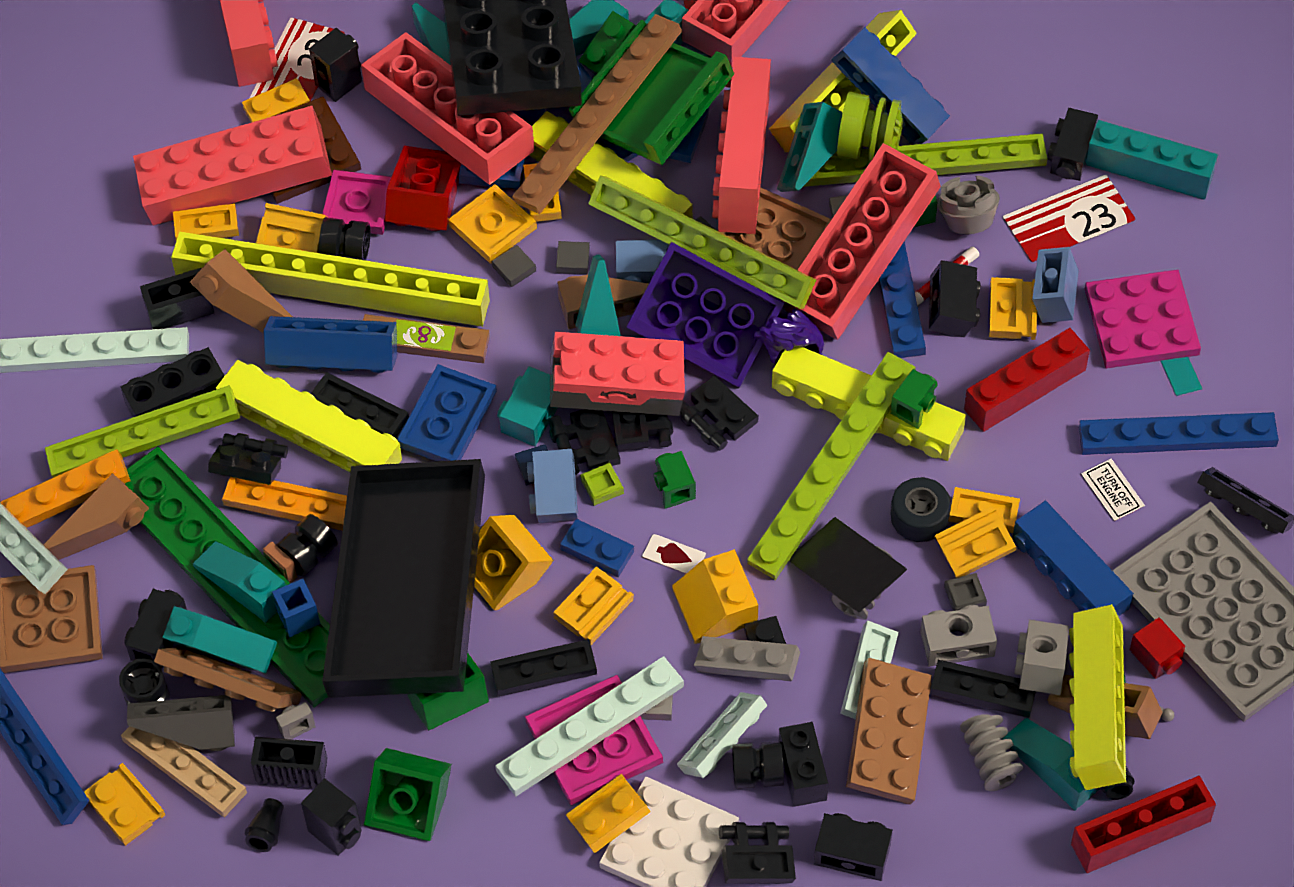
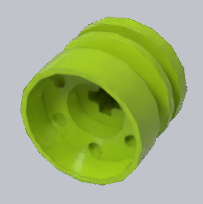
[837,92,903,162]

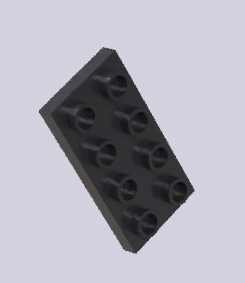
[442,0,582,116]
[322,459,485,698]

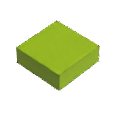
[580,463,624,506]

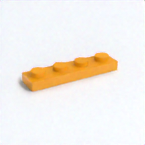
[0,449,131,528]
[222,477,347,531]

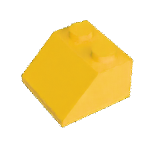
[474,515,554,610]
[672,549,758,644]

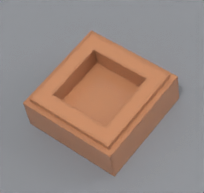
[263,541,298,583]

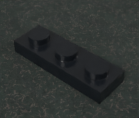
[311,372,409,438]
[1197,467,1294,534]
[490,639,597,697]
[930,659,1036,718]

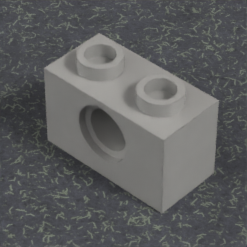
[920,605,997,667]
[1014,620,1069,695]

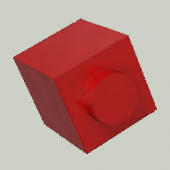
[1129,617,1186,679]

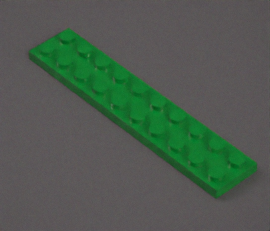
[125,446,330,708]

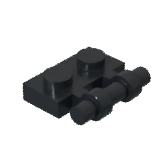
[680,375,759,451]
[548,409,620,475]
[612,411,674,451]
[208,433,288,485]
[719,822,796,883]

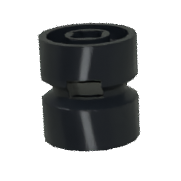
[319,217,371,261]
[276,514,338,577]
[119,658,170,707]
[732,741,784,789]

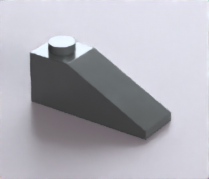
[127,695,235,751]

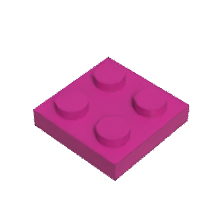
[322,170,391,235]

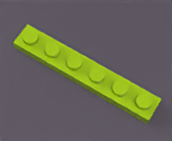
[45,385,240,478]

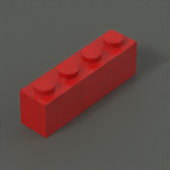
[964,328,1090,432]
[1071,775,1216,873]

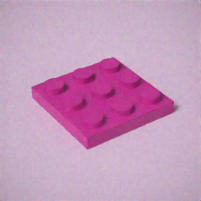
[1084,269,1201,369]
[525,675,663,805]

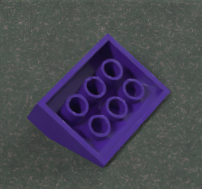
[626,242,784,388]

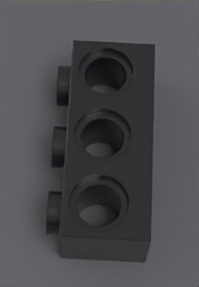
[120,347,225,417]

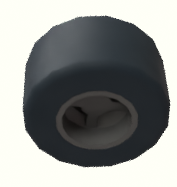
[890,477,951,542]

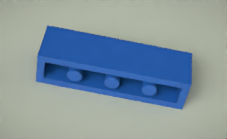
[831,27,950,145]
[264,316,397,373]
[1013,500,1134,617]

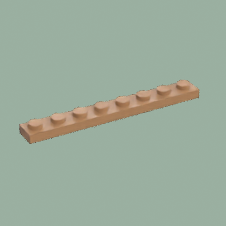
[512,14,682,214]

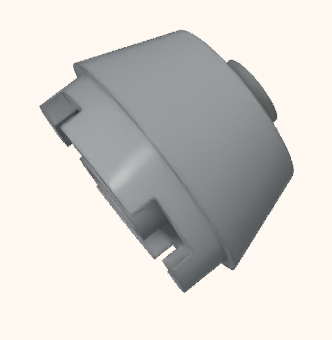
[937,176,1000,234]

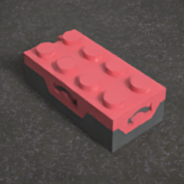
[550,332,685,416]

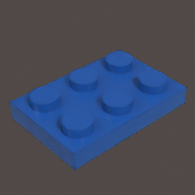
[397,364,497,461]

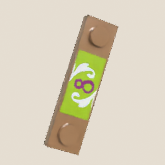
[363,314,490,363]

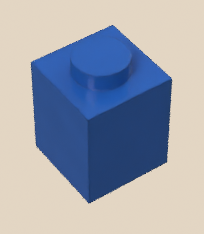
[272,579,320,637]

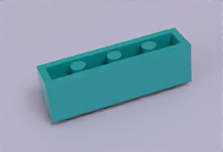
[1086,120,1218,200]

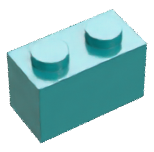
[497,366,558,447]

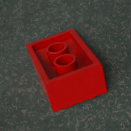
[385,145,461,231]

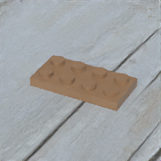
[154,647,302,712]
[846,658,932,804]

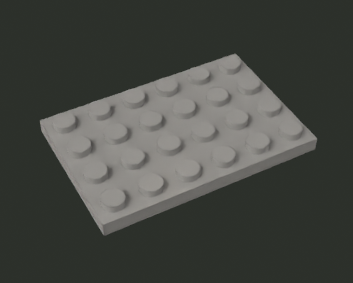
[1112,502,1294,722]

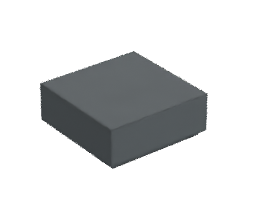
[556,241,590,274]
[492,245,536,287]
[944,573,987,611]

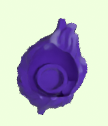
[754,308,824,365]

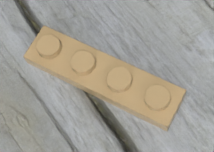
[121,726,247,818]

